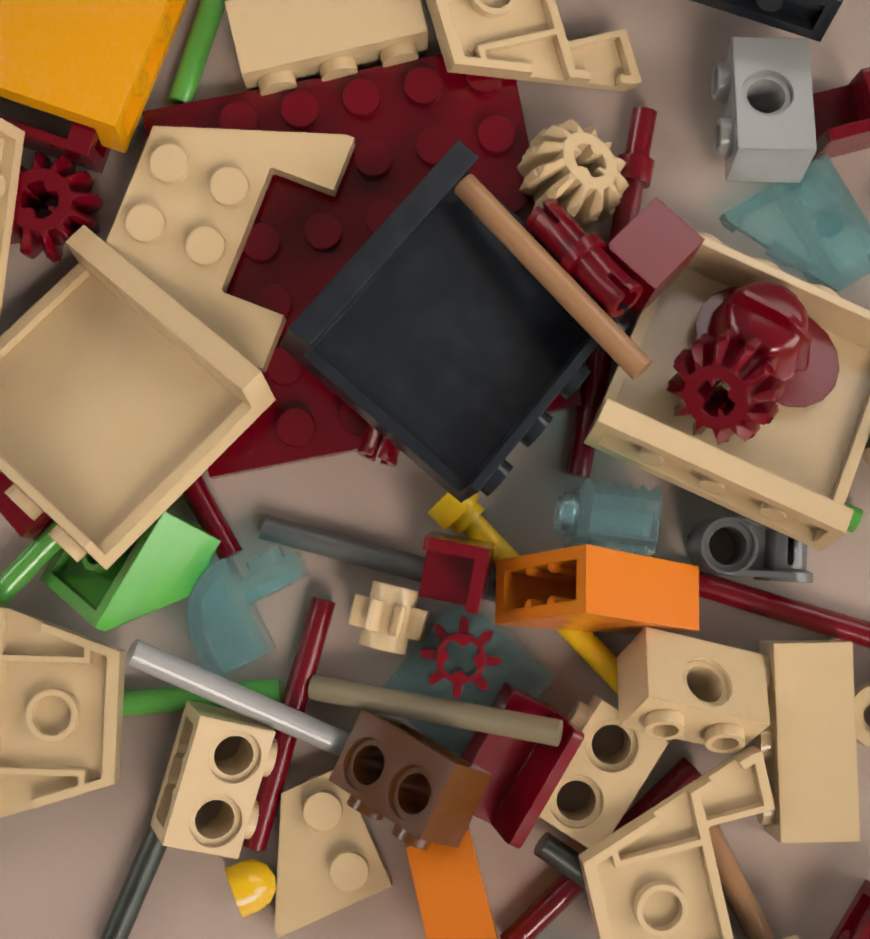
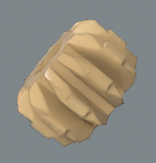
[517,119,629,229]

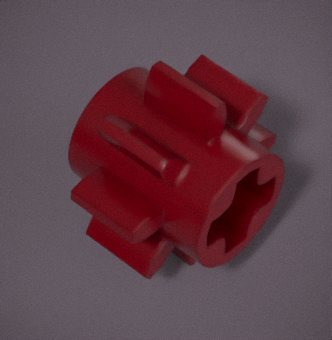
[420,615,502,699]

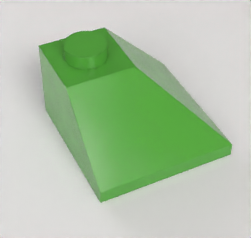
[39,508,221,632]

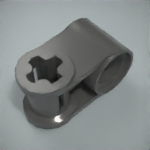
[686,516,813,583]

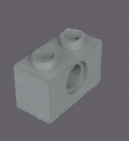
[711,37,817,183]

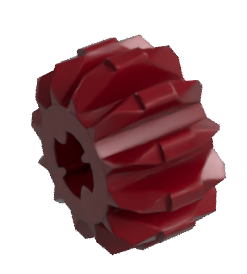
[10,152,104,262]
[666,327,786,445]

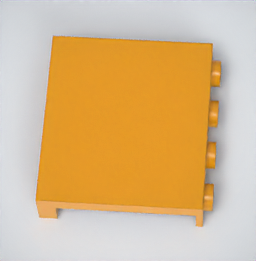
[0,0,189,153]

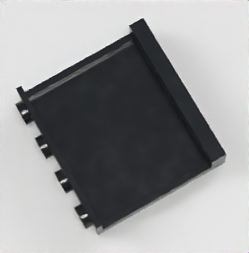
[279,140,629,503]

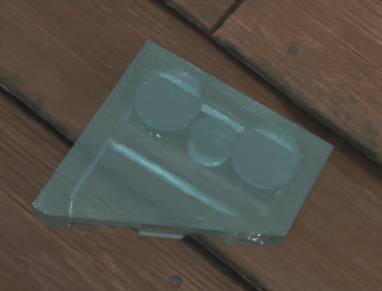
[719,154,870,293]

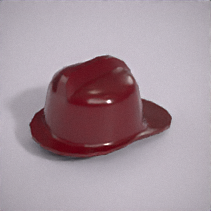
[695,282,840,408]

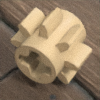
[348,581,430,655]

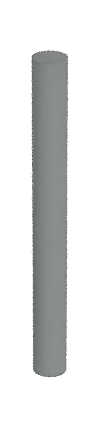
[125,639,350,757]

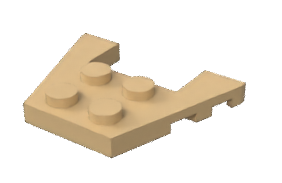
[426,0,642,92]
[106,126,356,373]
[0,604,126,818]
[578,746,800,939]

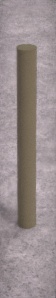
[308,674,563,747]

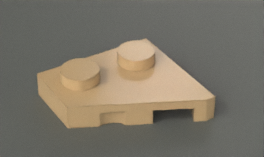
[274,767,393,938]

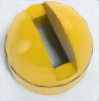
[224,859,276,918]

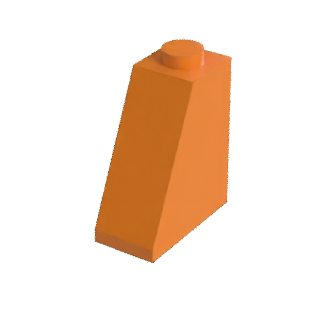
[495,544,699,635]
[405,825,499,939]

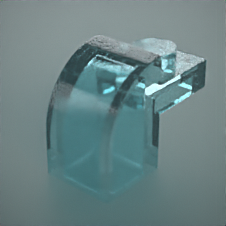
[187,547,311,676]

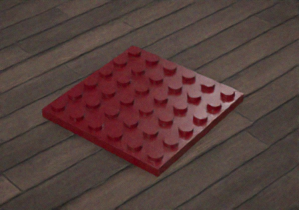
[142,55,582,479]

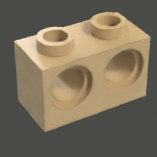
[539,694,669,849]
[150,700,278,859]

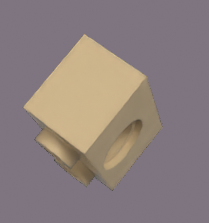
[617,626,771,753]

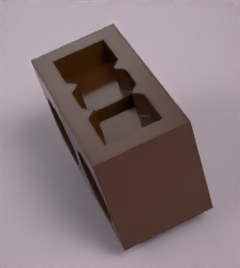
[329,708,492,850]

